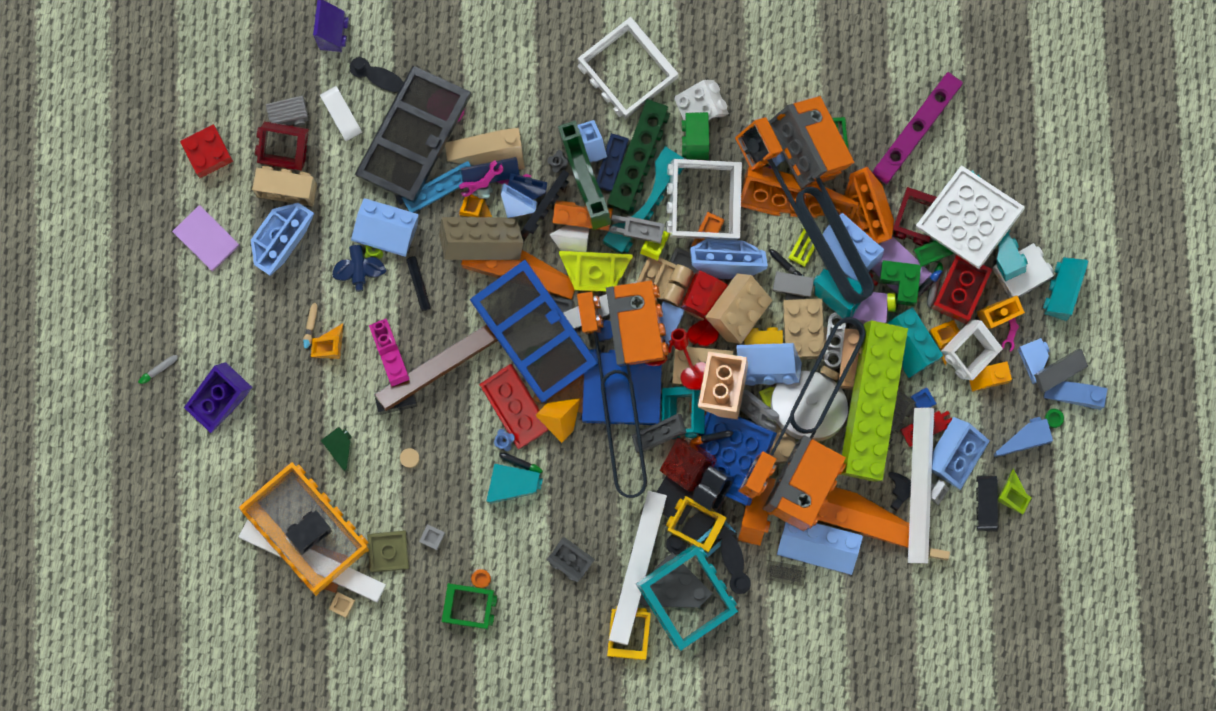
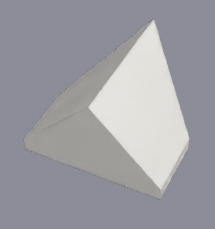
[550,225,590,252]

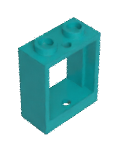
[662,386,705,439]

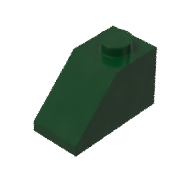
[320,427,352,473]

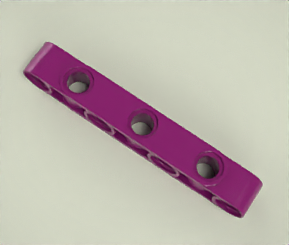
[872,72,963,185]

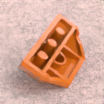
[844,167,894,244]

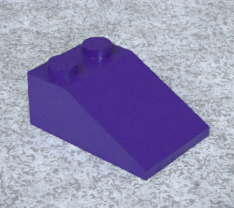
[313,0,349,52]
[184,362,253,433]

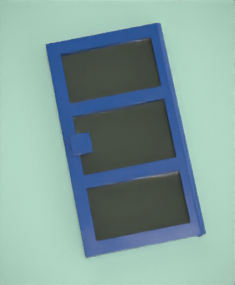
[470,260,598,403]

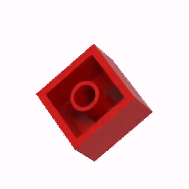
[180,124,234,178]

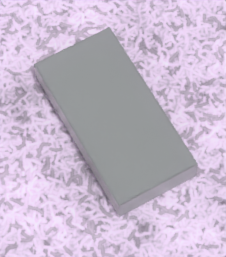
[773,271,814,298]

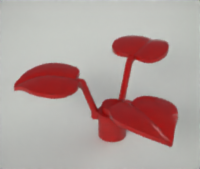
[645,319,719,390]

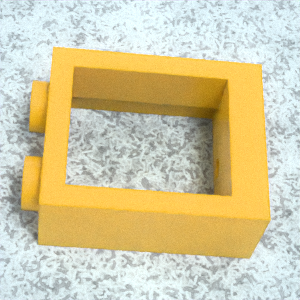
[666,496,727,553]
[607,606,651,660]

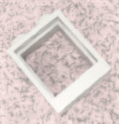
[941,319,1003,380]

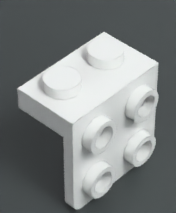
[675,80,729,120]

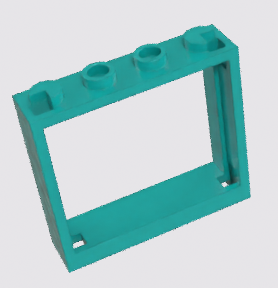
[636,545,738,651]

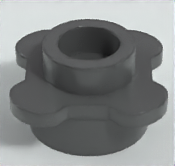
[547,150,569,173]

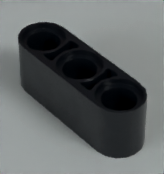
[976,475,998,532]

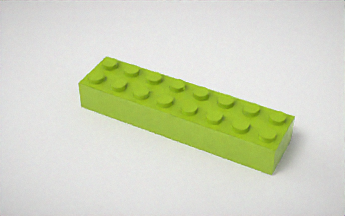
[840,320,908,482]

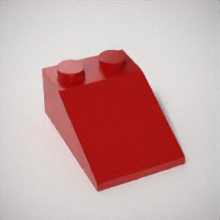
[680,270,728,321]

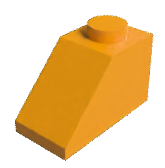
[976,295,1025,329]
[969,362,1012,392]

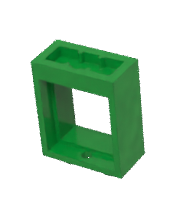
[441,583,498,630]

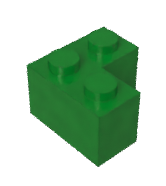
[682,112,709,161]
[879,260,921,307]

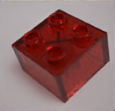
[659,438,717,491]

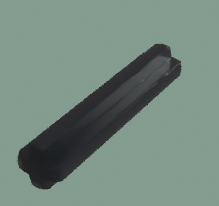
[406,256,431,311]

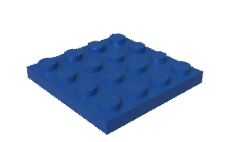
[683,412,777,506]

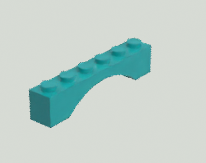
[603,146,684,254]
[971,170,1028,282]

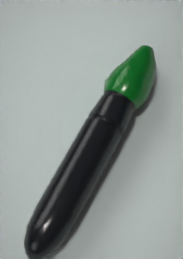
[499,453,543,474]

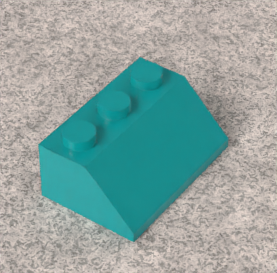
[1043,257,1089,321]
[887,307,943,378]

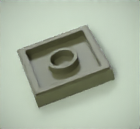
[367,530,409,573]

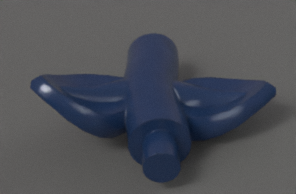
[332,245,386,292]

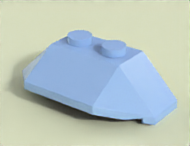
[251,203,314,276]
[690,239,768,279]

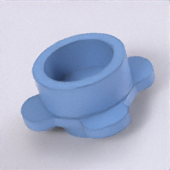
[494,429,515,451]

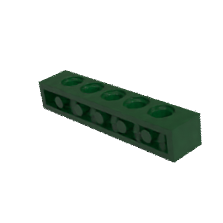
[607,99,671,215]

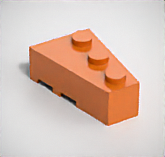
[738,478,776,546]

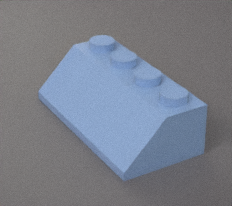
[777,522,863,575]

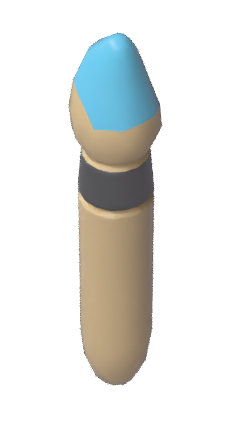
[303,303,318,348]

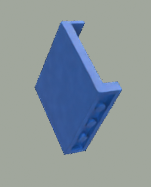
[582,349,662,426]

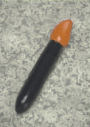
[691,430,734,445]

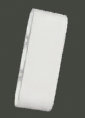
[320,86,362,141]
[824,313,846,370]

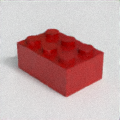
[932,254,992,324]

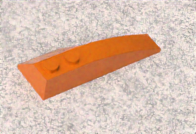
[741,165,858,220]
[461,250,575,300]
[818,487,909,548]

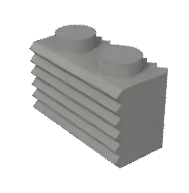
[266,96,309,126]

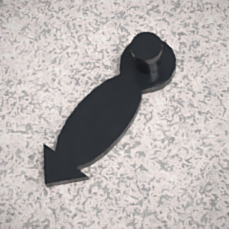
[349,57,412,95]
[666,507,721,555]
[717,526,751,594]

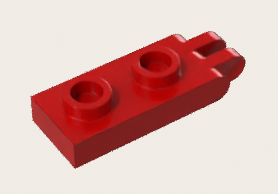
[900,411,952,447]

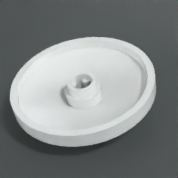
[771,371,848,442]

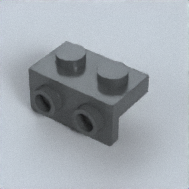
[547,537,595,582]

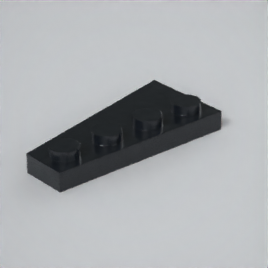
[521,170,569,243]

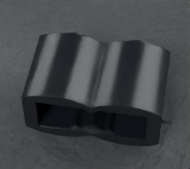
[692,466,734,512]

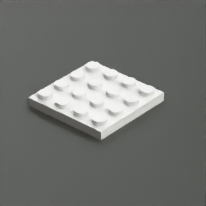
[916,165,1025,269]

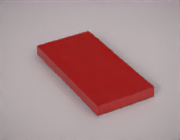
[479,364,549,450]

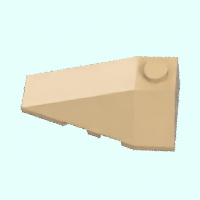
[445,128,525,170]

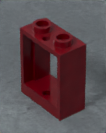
[255,121,309,171]
[893,187,937,246]

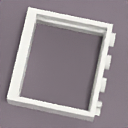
[578,17,678,120]
[666,159,742,240]

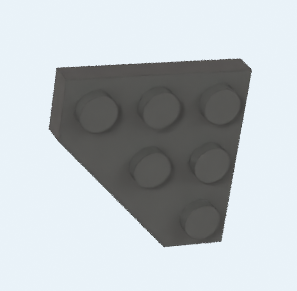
[639,552,712,608]

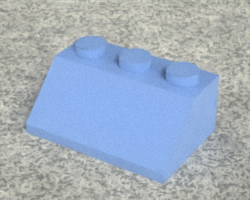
[351,198,418,257]
[814,213,884,281]
[737,343,802,386]
[932,417,990,490]

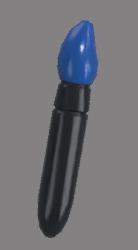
[917,270,942,299]

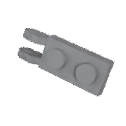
[609,215,665,244]
[740,390,780,431]

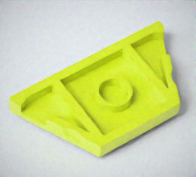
[559,251,633,291]

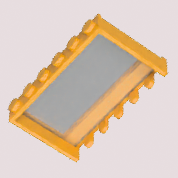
[239,462,369,596]

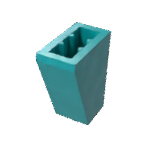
[813,269,863,318]
[486,463,543,504]

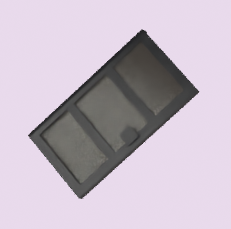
[355,66,472,203]

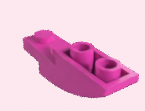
[369,318,410,386]

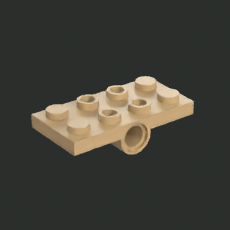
[636,257,704,321]

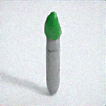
[927,262,943,308]
[138,355,178,384]

